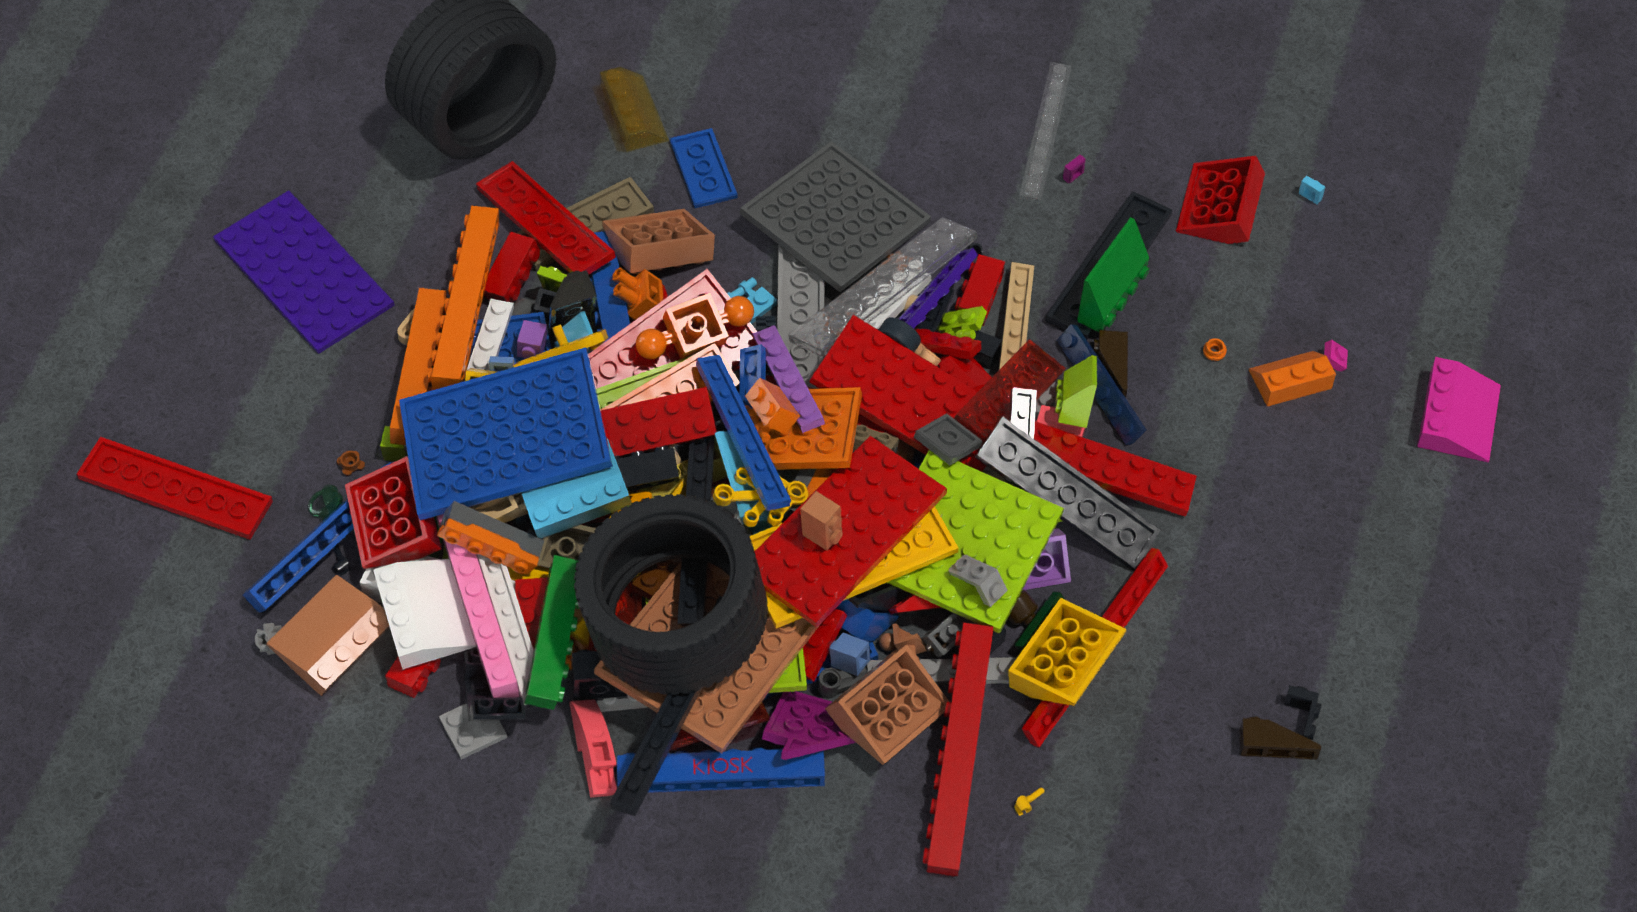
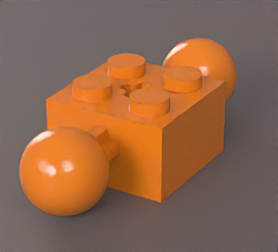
[636,293,754,359]

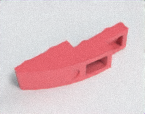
[569,699,617,798]

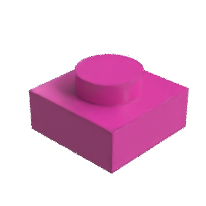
[1324,340,1348,371]

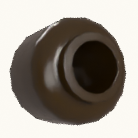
[1008,590,1038,626]

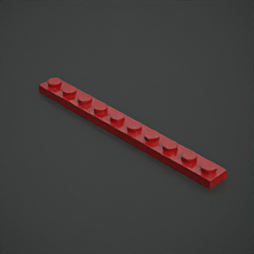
[1022,548,1168,747]

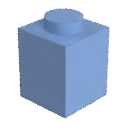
[829,633,870,676]

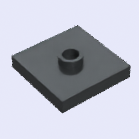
[914,413,983,465]

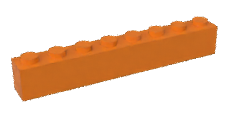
[390,288,447,445]

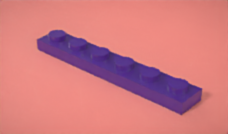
[899,248,978,329]

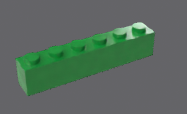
[524,555,579,710]

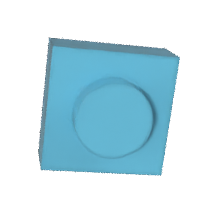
[1298,175,1325,204]

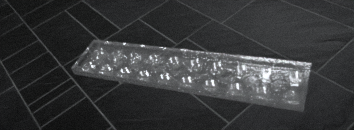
[788,217,978,358]

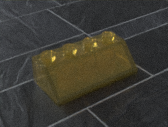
[600,67,669,152]

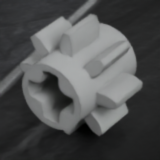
[255,623,282,655]

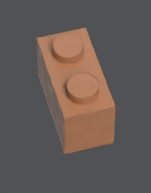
[800,491,843,550]

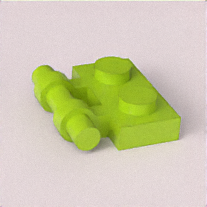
[938,306,987,339]

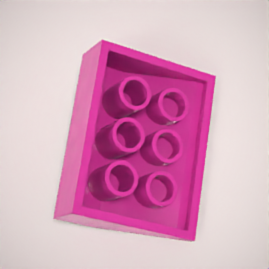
[1417,357,1501,462]

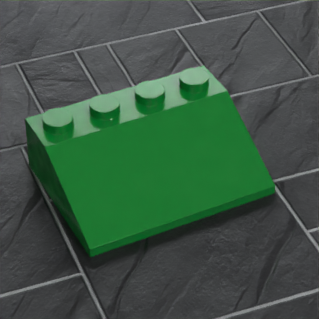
[1077,217,1150,332]

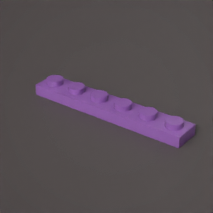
[753,325,825,433]

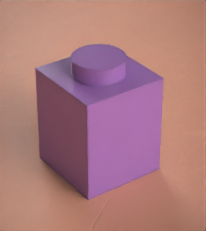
[517,320,547,359]

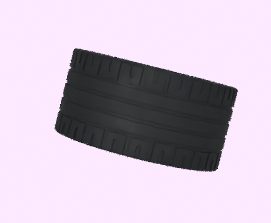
[385,0,556,160]
[574,494,768,695]

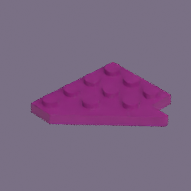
[762,691,856,760]

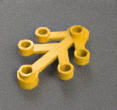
[713,467,808,527]

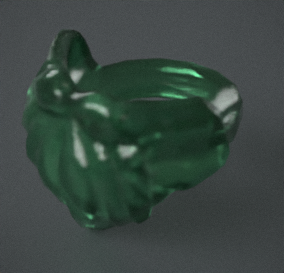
[308,484,343,520]

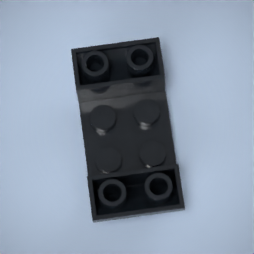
[463,647,525,721]

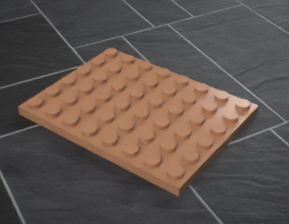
[594,561,820,753]

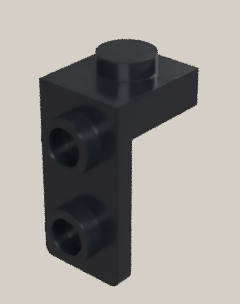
[1284,685,1322,740]

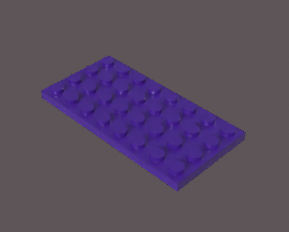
[213,190,395,354]

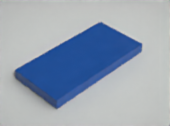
[669,128,738,208]

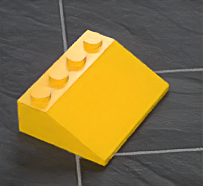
[1008,598,1126,706]

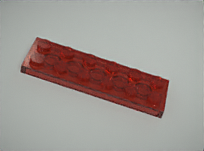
[954,339,1066,443]

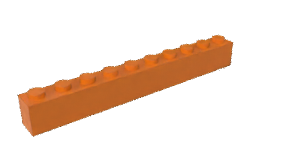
[428,206,499,390]

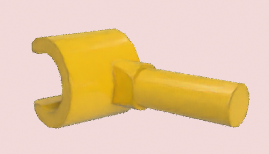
[1014,787,1045,816]

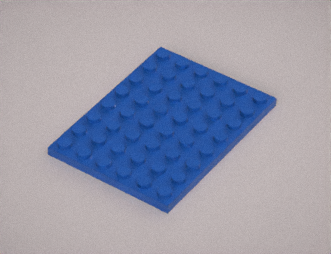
[399,347,613,520]

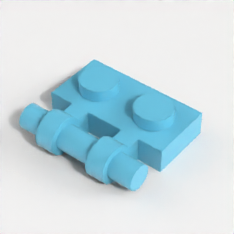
[727,277,778,324]

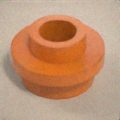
[1203,338,1227,361]

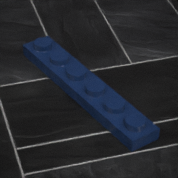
[1057,324,1147,445]

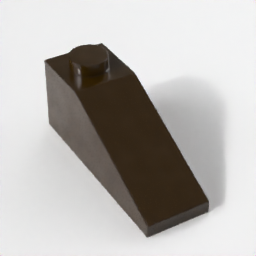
[1093,330,1128,398]
[1240,717,1321,760]

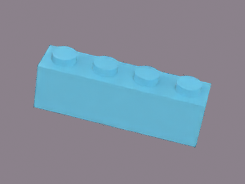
[715,431,779,534]

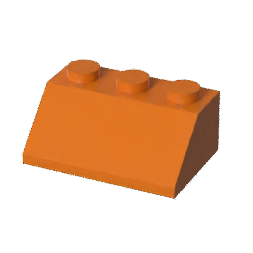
[1248,351,1336,407]

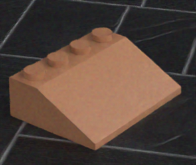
[602,209,715,274]
[266,575,390,696]
[825,644,949,765]

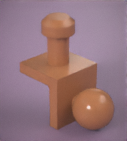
[879,623,927,661]

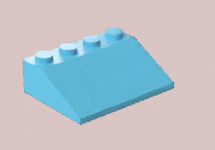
[521,438,632,539]

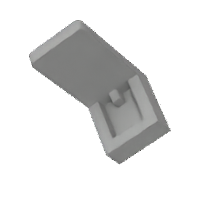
[948,555,1008,607]

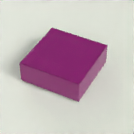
[1063,155,1086,183]

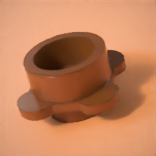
[337,451,365,476]

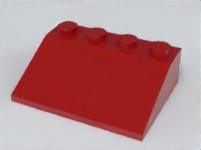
[1176,156,1265,244]
[345,456,442,569]

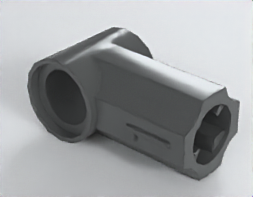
[817,667,867,699]

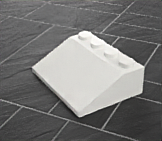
[373,559,476,669]

